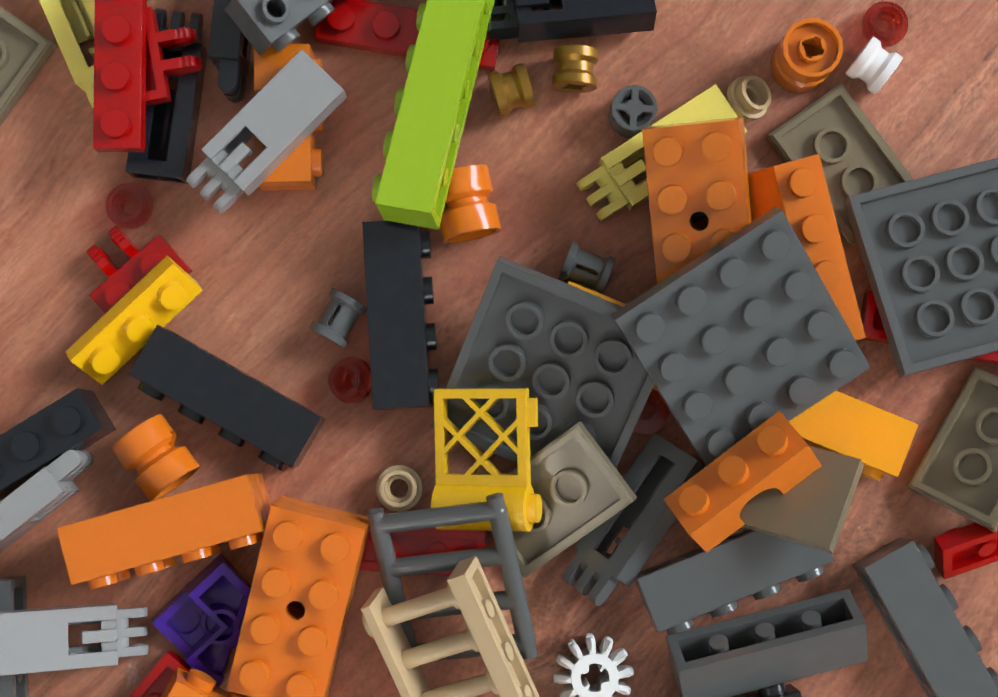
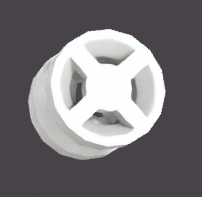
[845,36,903,95]

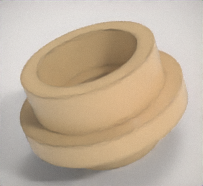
[727,76,772,121]
[376,465,423,512]

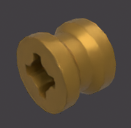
[552,45,599,93]
[487,63,535,117]

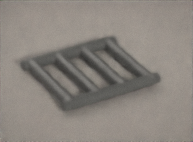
[367,493,538,666]

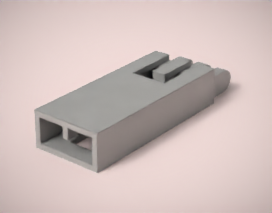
[186,49,347,214]
[0,450,94,553]
[0,603,149,676]

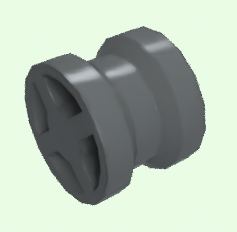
[608,85,657,138]

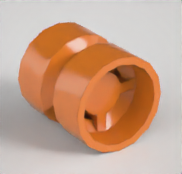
[770,18,843,94]
[440,165,501,243]
[111,414,201,502]

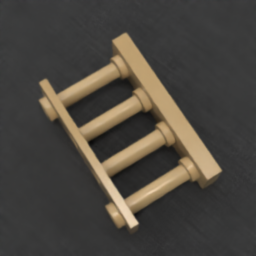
[361,556,540,697]

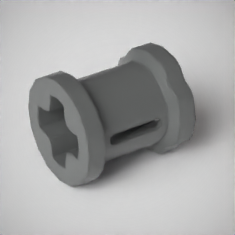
[558,241,616,294]
[309,288,367,348]

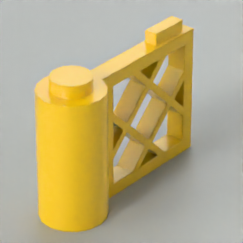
[431,388,542,532]

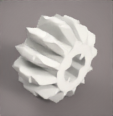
[553,633,634,697]

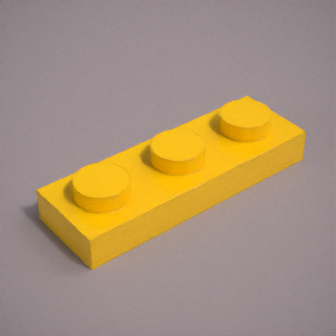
[65,256,203,385]

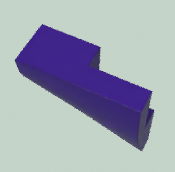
[152,553,251,687]

